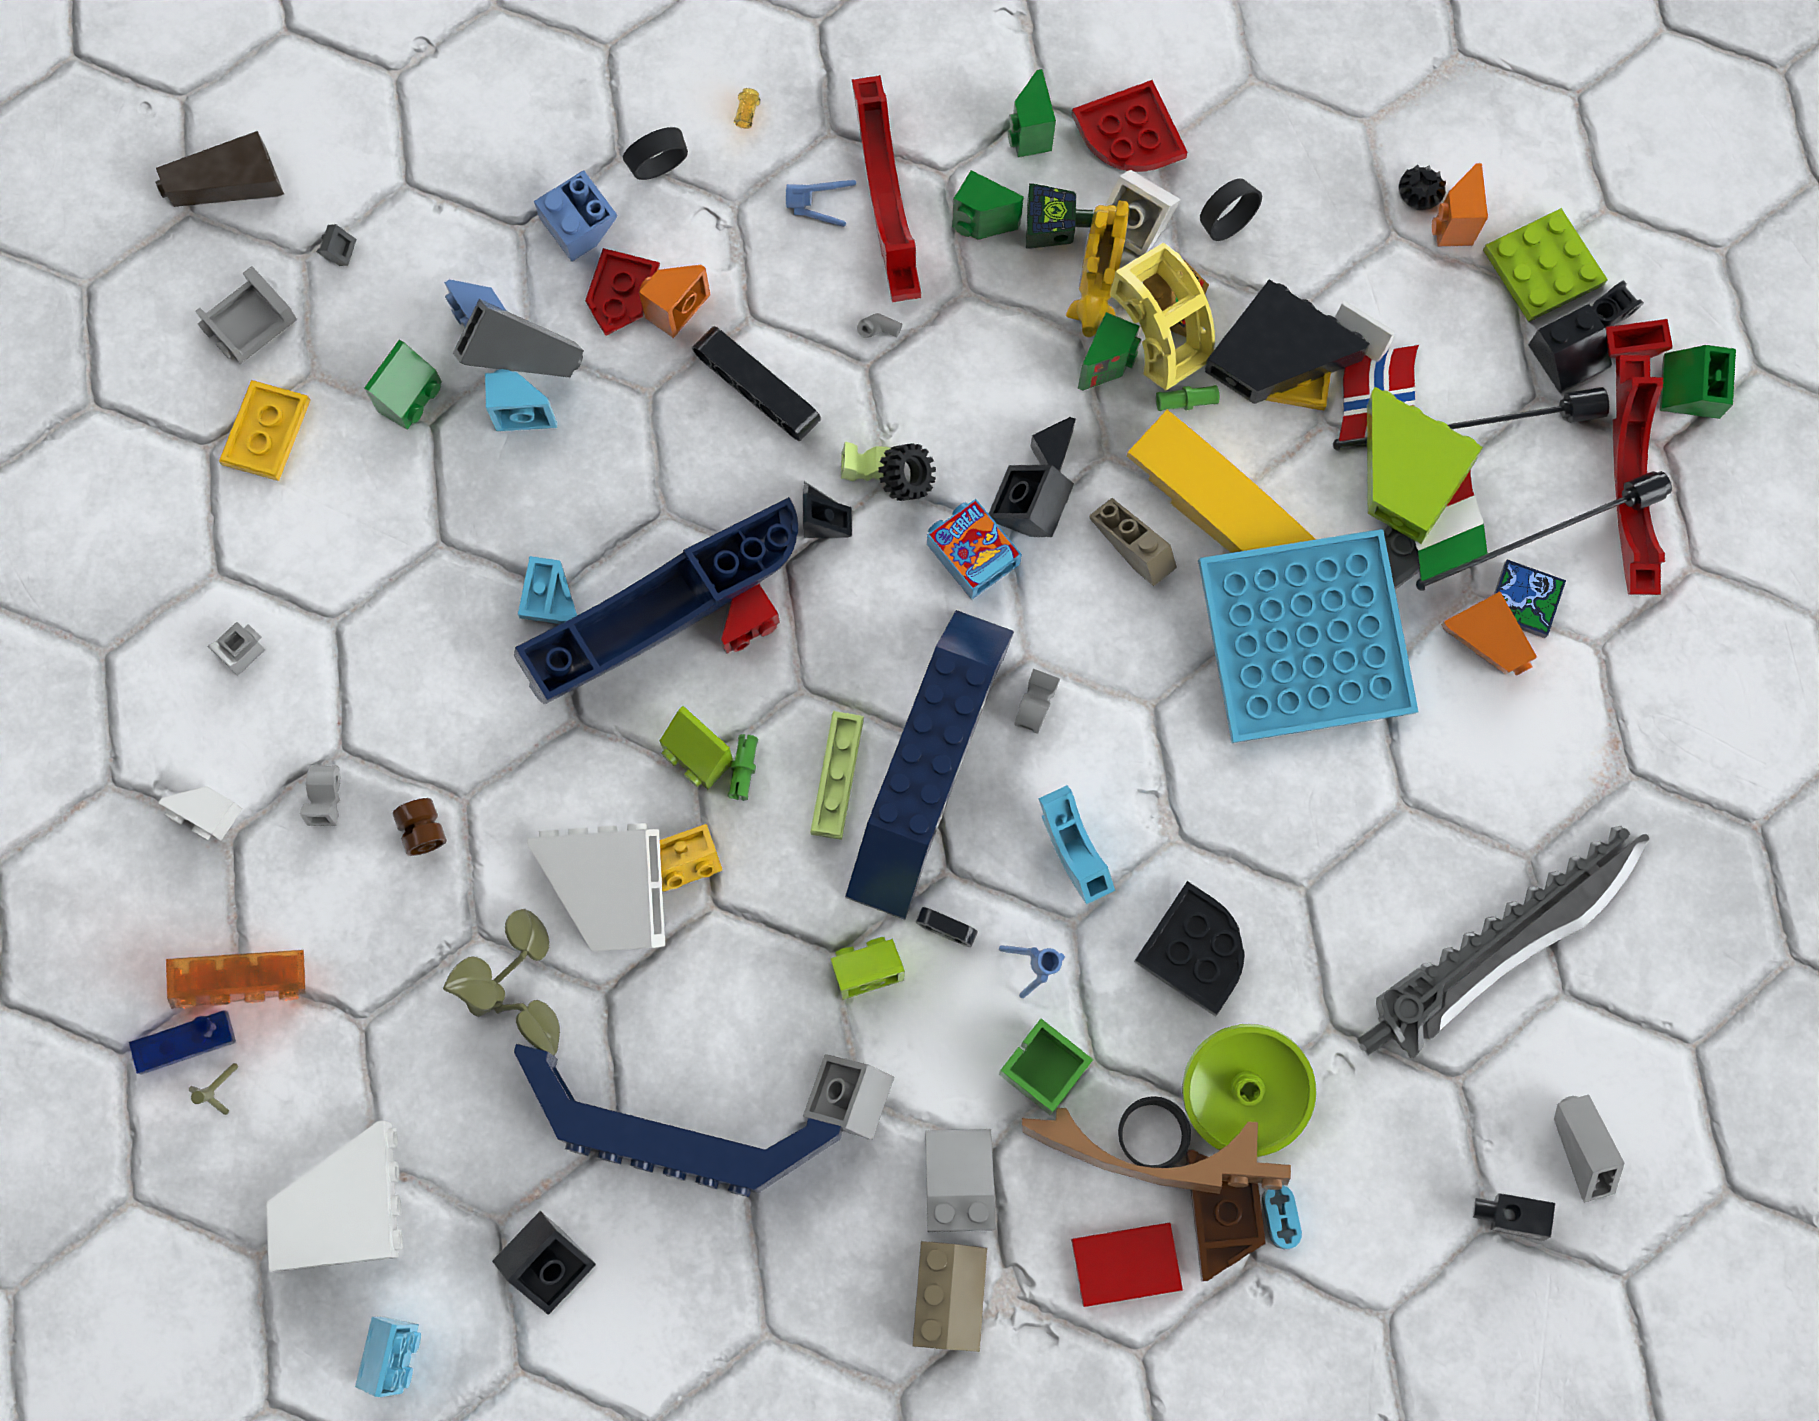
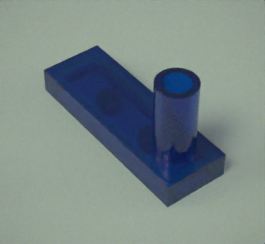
[129,1010,236,1075]

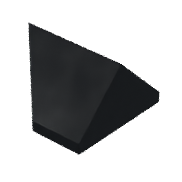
[803,481,852,538]

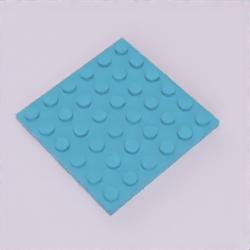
[1198,529,1419,743]

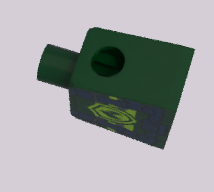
[1026,183,1093,249]

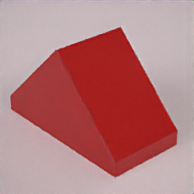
[1605,319,1673,359]

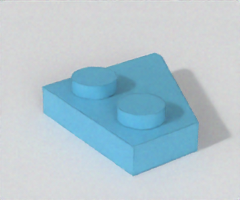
[518,556,577,624]

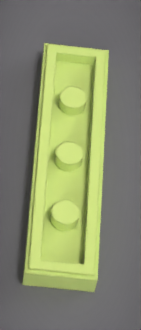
[810,711,864,840]

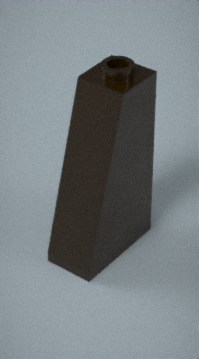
[155,131,284,207]

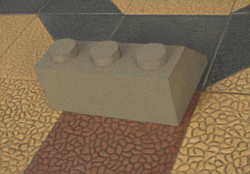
[912,1241,987,1352]

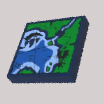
[1494,559,1566,638]

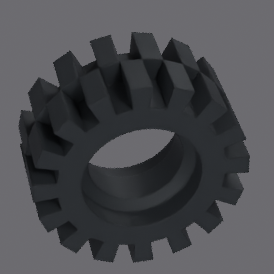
[878,443,936,501]

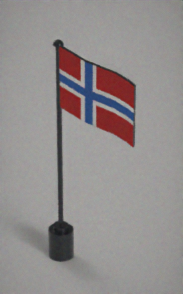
[1333,345,1610,451]

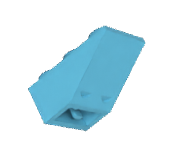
[355,1317,421,1397]

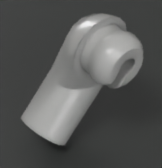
[857,313,903,338]

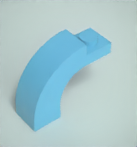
[1038,785,1115,904]

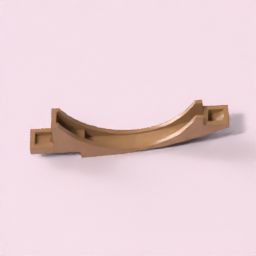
[1022,1108,1291,1194]

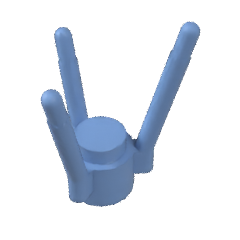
[786,180,856,227]
[999,945,1065,998]

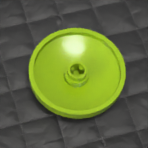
[1182,1024,1316,1157]

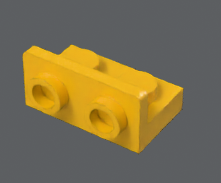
[659,824,723,891]

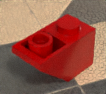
[721,583,780,654]

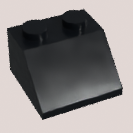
[1528,304,1612,393]
[988,465,1074,537]
[492,1211,596,1315]

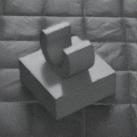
[316,224,357,266]

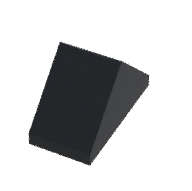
[1030,417,1076,471]

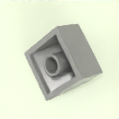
[803,1054,894,1140]

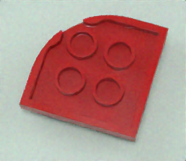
[1071,80,1188,172]

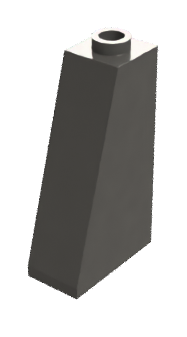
[452,299,584,378]

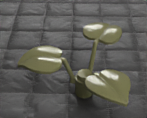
[443,908,560,1056]

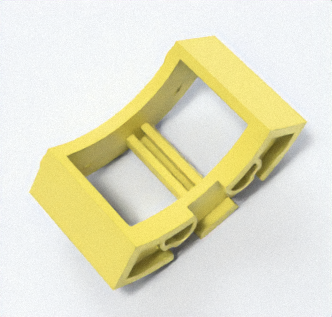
[1110,243,1215,391]

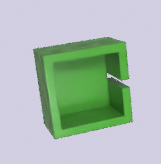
[999,1018,1094,1115]

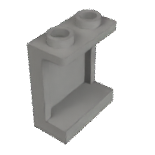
[195,266,297,364]

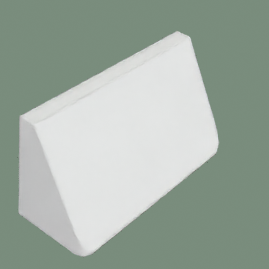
[1335,301,1395,362]

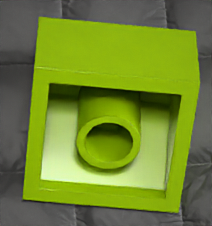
[659,706,733,790]
[830,937,905,1000]

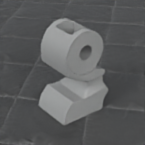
[1014,668,1060,734]
[300,765,340,826]

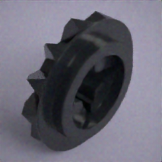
[1398,164,1446,210]

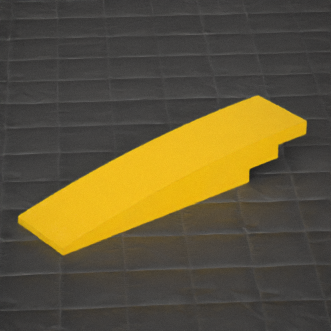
[1127,409,1316,553]

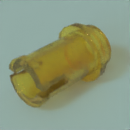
[734,88,761,129]

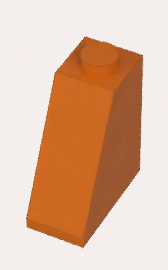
[1441,592,1537,676]

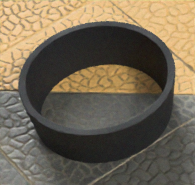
[623,127,688,180]
[1200,178,1262,241]
[1118,1096,1191,1168]

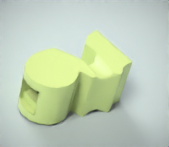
[841,442,891,481]

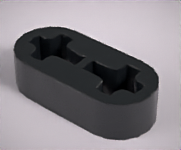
[916,907,978,947]

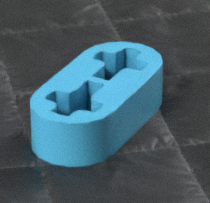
[1262,1185,1302,1249]

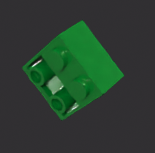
[1660,345,1736,419]

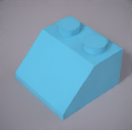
[485,369,557,431]

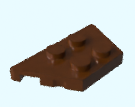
[1186,1149,1266,1282]

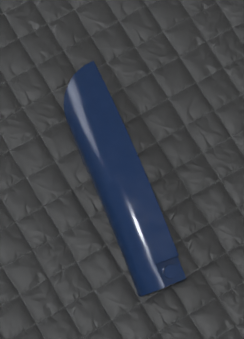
[514,497,798,704]

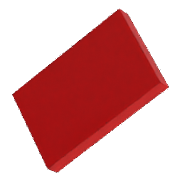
[1071,1222,1183,1307]

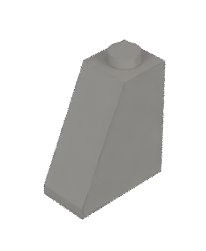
[1554,1094,1625,1203]

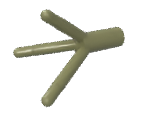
[189,1063,238,1115]

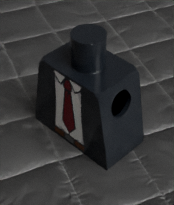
[1473,1193,1555,1241]

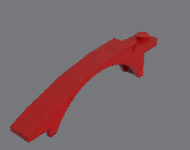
[852,75,921,302]
[1612,355,1665,595]

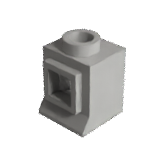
[207,622,265,676]

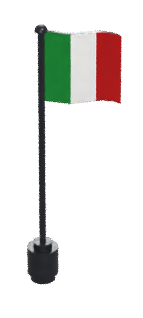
[1413,470,1672,591]

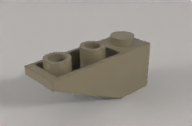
[1089,498,1177,586]

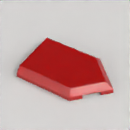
[585,248,660,336]

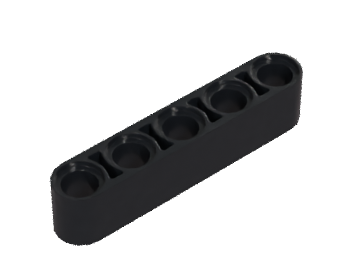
[692,326,821,441]

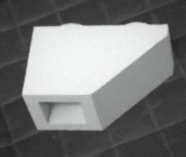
[159,786,243,841]

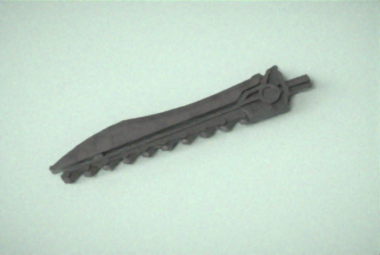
[1357,826,1649,1058]

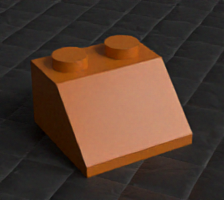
[1432,163,1488,247]
[639,264,711,338]

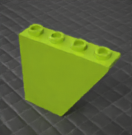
[1367,387,1483,544]

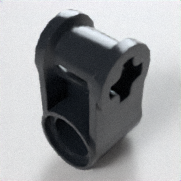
[1591,280,1644,327]

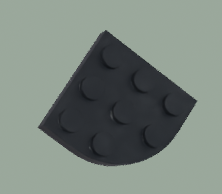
[1134,881,1245,1017]

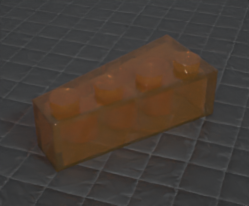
[166,950,306,1009]

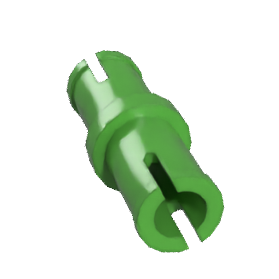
[1156,385,1220,411]
[728,734,759,801]

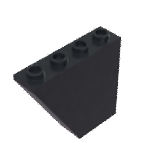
[1205,279,1370,404]

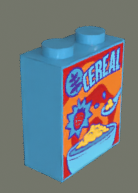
[926,499,1022,600]

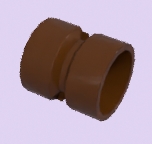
[392,798,447,856]

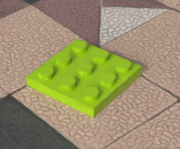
[1483,208,1608,322]

